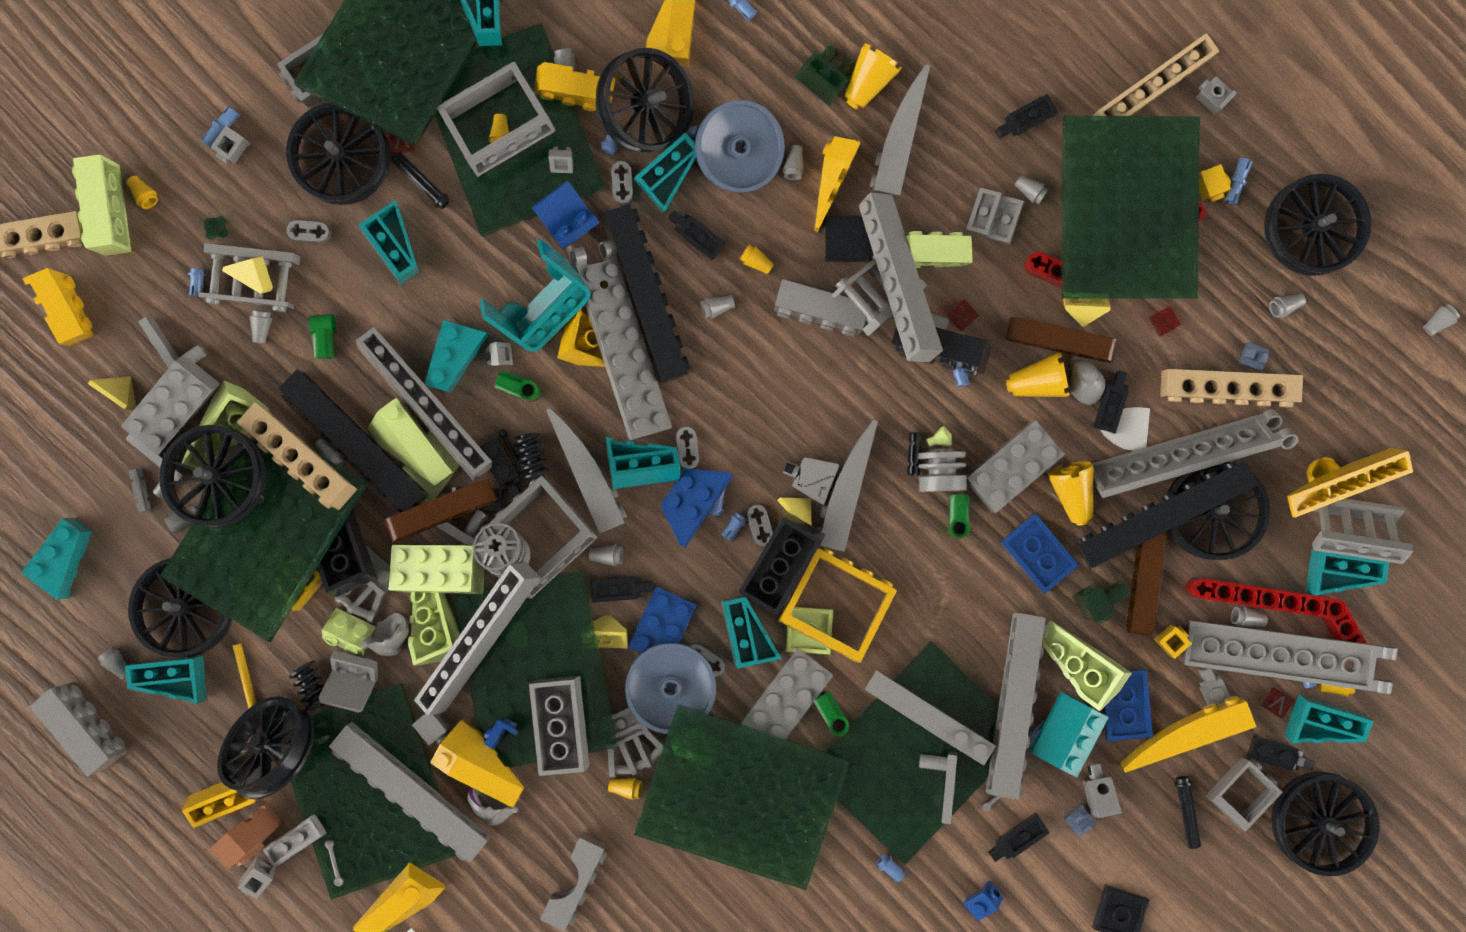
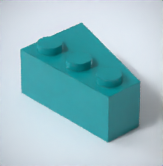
[460,0,502,46]
[634,132,696,213]
[424,320,491,393]
[1305,550,1390,596]
[721,596,782,669]
[1284,694,1374,744]

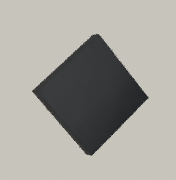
[825,216,870,262]
[1092,884,1150,932]

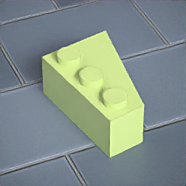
[906,231,973,268]

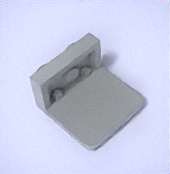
[319,651,378,712]

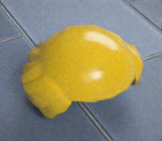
[1306,457,1340,482]

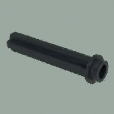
[392,152,450,210]
[1174,776,1201,849]

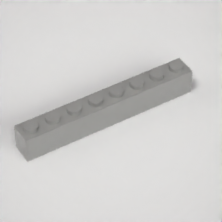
[859,192,943,362]
[356,327,492,481]
[414,562,541,716]
[986,613,1047,800]
[329,722,491,862]

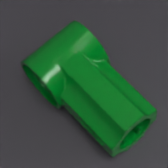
[308,314,336,359]
[494,370,541,402]
[947,494,970,539]
[813,691,849,736]

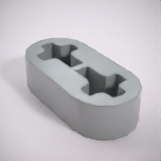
[611,161,633,205]
[286,220,332,244]
[676,427,699,469]
[747,505,773,546]
[690,643,725,677]

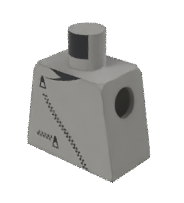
[783,457,839,505]
[1083,763,1122,818]

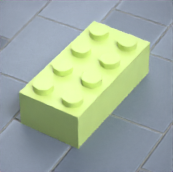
[72,154,131,256]
[388,545,485,594]

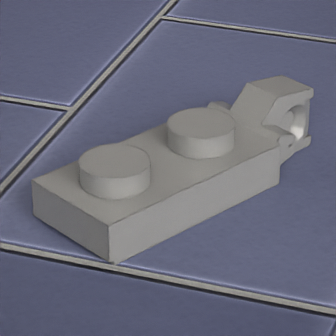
[1198,668,1230,705]

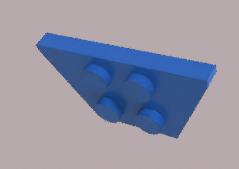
[660,469,733,548]

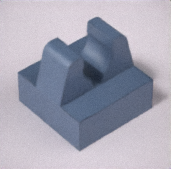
[1238,343,1270,372]
[1063,804,1096,837]

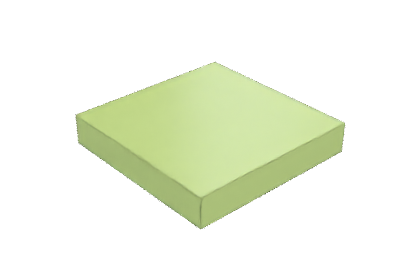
[786,607,833,654]

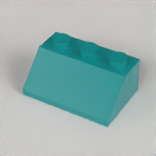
[1029,692,1109,777]

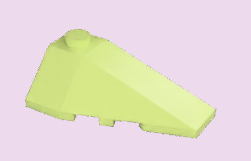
[182,381,269,468]
[368,398,453,486]
[408,593,461,666]
[1042,620,1132,711]

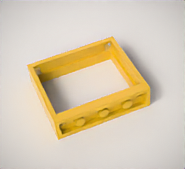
[778,547,897,663]

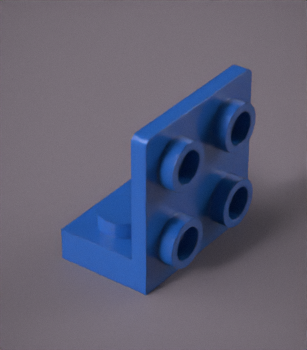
[532,181,600,249]

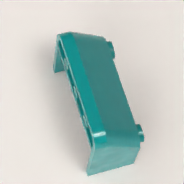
[480,238,590,352]

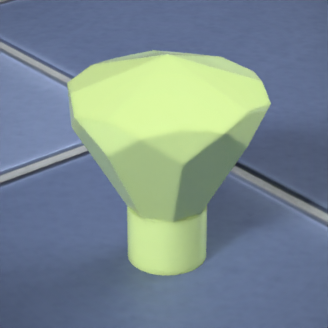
[927,426,952,447]

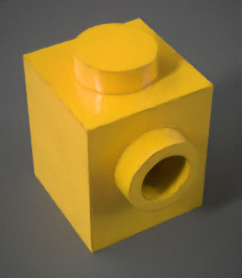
[1194,164,1231,202]
[1154,625,1192,659]

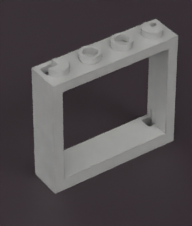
[437,62,556,177]
[475,475,598,599]

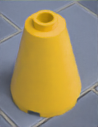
[844,43,902,110]
[1006,352,1070,397]
[1048,461,1094,526]

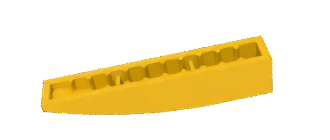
[1287,448,1413,518]
[1120,696,1256,773]

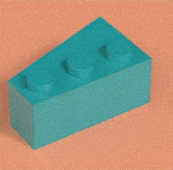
[358,200,419,285]
[606,437,680,489]
[21,518,92,600]
[125,656,207,704]

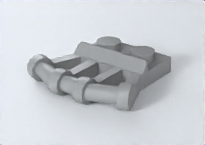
[334,546,390,623]
[596,708,669,777]

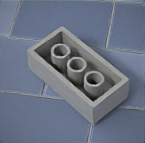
[774,279,870,337]
[121,355,221,456]
[966,420,1065,513]
[529,676,589,776]
[29,683,128,777]

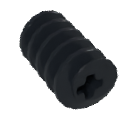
[513,432,549,481]
[289,660,325,711]

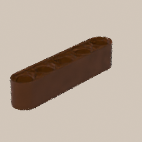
[1006,317,1118,363]
[384,479,497,542]
[1126,531,1167,636]

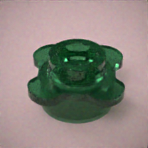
[204,216,228,240]

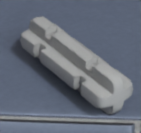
[129,468,152,512]

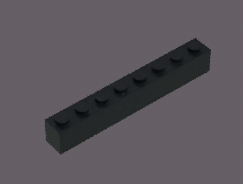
[605,204,691,383]
[278,369,429,513]
[1077,460,1259,569]

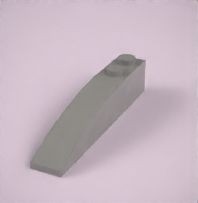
[869,64,930,200]
[546,408,627,534]
[817,420,878,552]
[865,670,996,765]

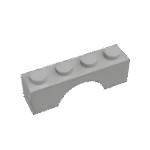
[540,832,607,931]

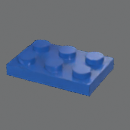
[1000,513,1079,594]
[628,586,697,653]
[1103,669,1153,741]

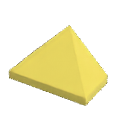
[1062,292,1111,327]
[88,376,136,411]
[777,497,812,526]
[582,615,628,649]

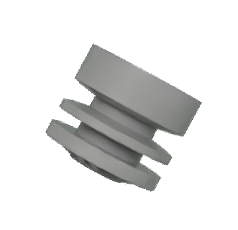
[918,449,967,492]
[473,523,531,578]

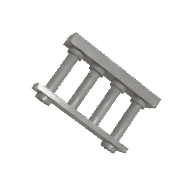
[198,243,300,312]
[832,256,927,336]
[1312,499,1414,564]

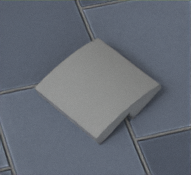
[966,188,1025,245]

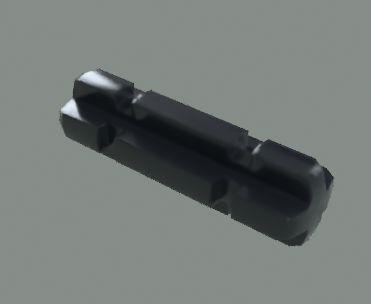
[907,432,922,476]

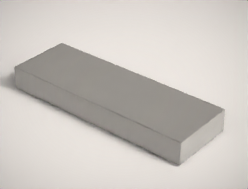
[262,814,326,868]

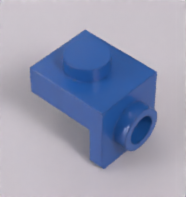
[484,718,520,749]
[963,881,1003,921]

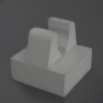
[549,147,574,173]
[486,342,513,366]

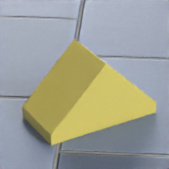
[222,256,273,294]

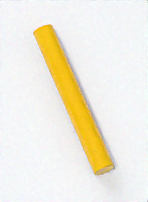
[233,643,257,709]

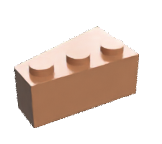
[210,803,285,870]

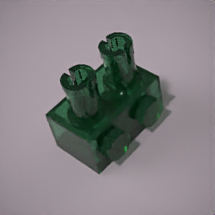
[795,44,855,106]
[1072,582,1131,624]

